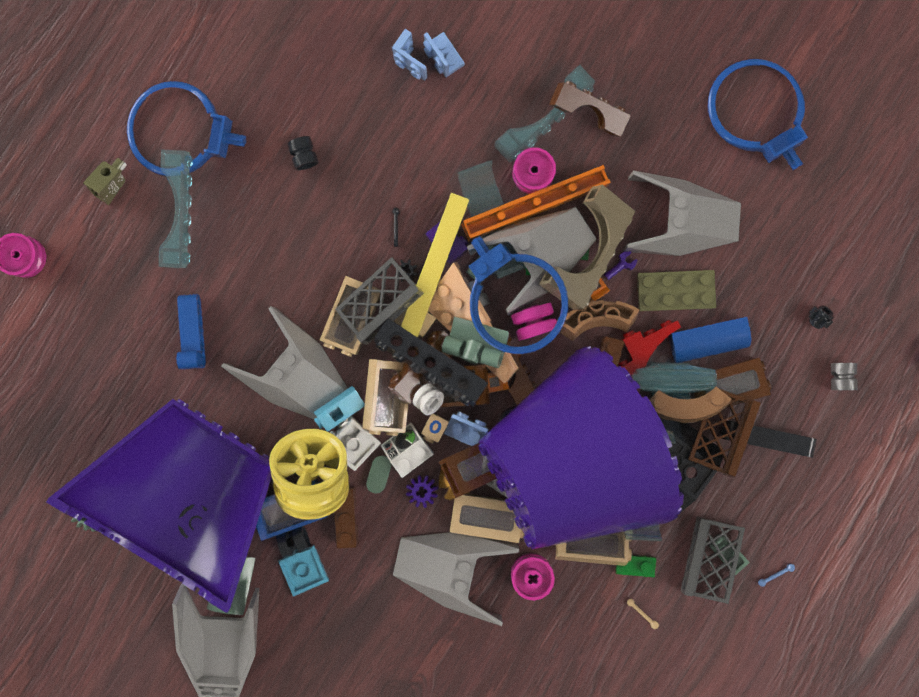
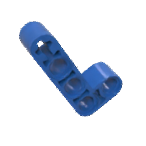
[176,294,206,370]

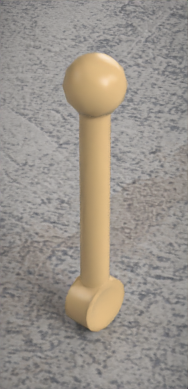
[627,599,659,629]

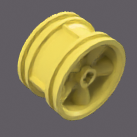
[269,429,349,520]

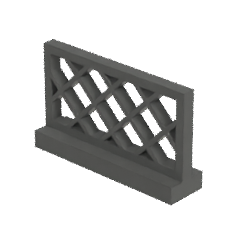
[335,257,424,345]
[681,516,745,604]

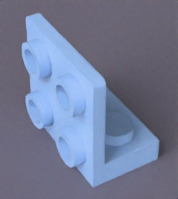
[392,29,427,80]
[423,32,465,77]
[444,411,489,446]

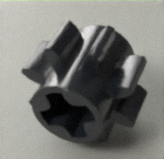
[395,259,417,283]
[808,305,833,329]

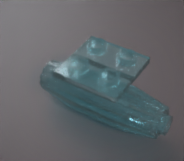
[631,363,717,399]

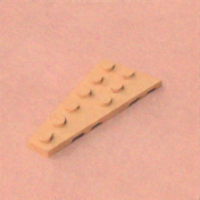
[428,262,518,383]

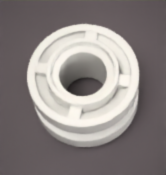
[413,384,444,415]

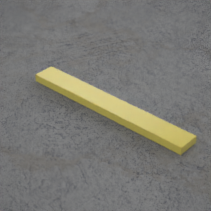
[401,193,469,337]

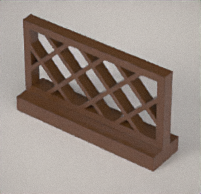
[688,387,761,477]

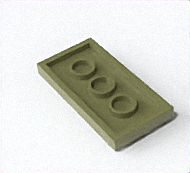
[637,270,716,312]

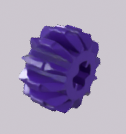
[406,475,438,508]

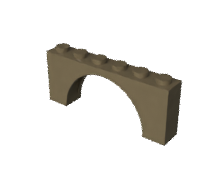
[539,185,635,310]

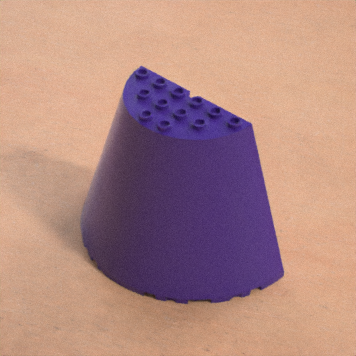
[478,346,684,549]
[46,399,272,613]

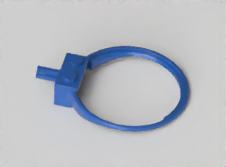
[708,59,808,170]
[127,81,247,176]
[469,236,568,354]

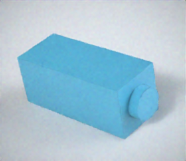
[314,386,365,432]

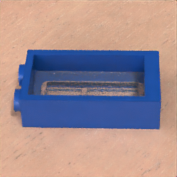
[256,479,329,541]

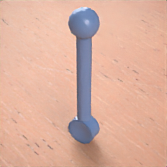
[758,563,795,587]

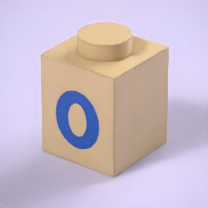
[421,413,449,444]

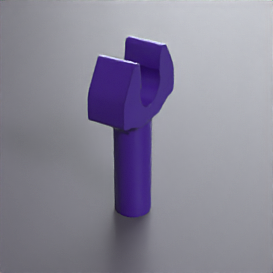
[604,251,637,280]

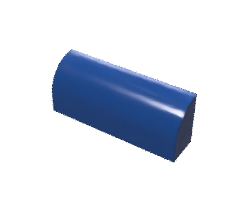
[668,317,751,364]

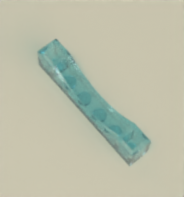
[494,65,595,163]
[159,149,192,268]

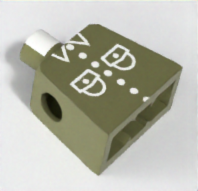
[83,158,127,206]

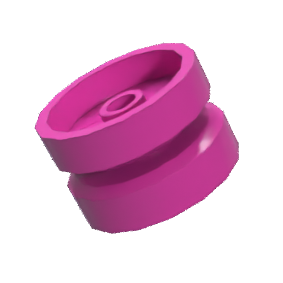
[512,148,556,194]
[0,233,47,278]
[511,303,557,341]
[510,553,555,601]

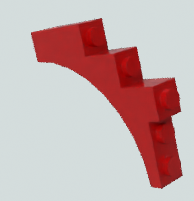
[618,319,681,394]

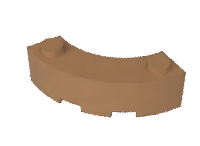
[559,300,640,341]
[650,387,732,423]

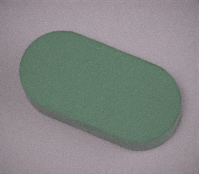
[366,455,392,493]

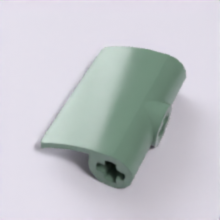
[442,317,509,368]
[207,557,255,615]

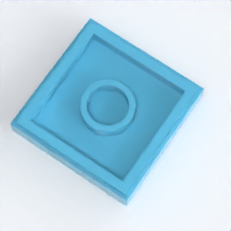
[278,545,329,596]

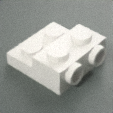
[330,415,381,471]

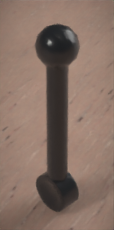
[392,208,400,247]

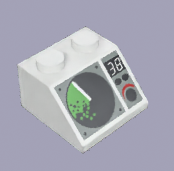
[380,423,434,478]

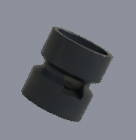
[287,136,319,171]
[276,526,311,558]

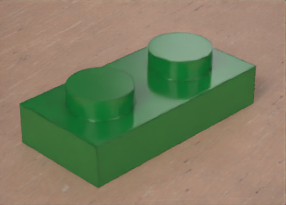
[615,555,656,577]

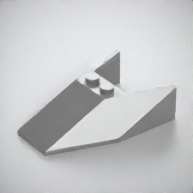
[623,170,741,256]
[467,207,597,316]
[221,306,348,419]
[393,532,519,626]
[172,584,259,697]

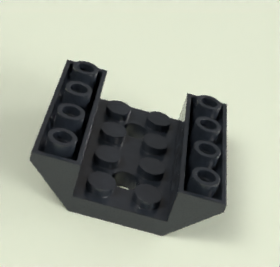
[659,417,723,512]

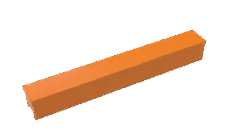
[461,165,611,242]

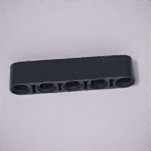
[721,420,817,458]

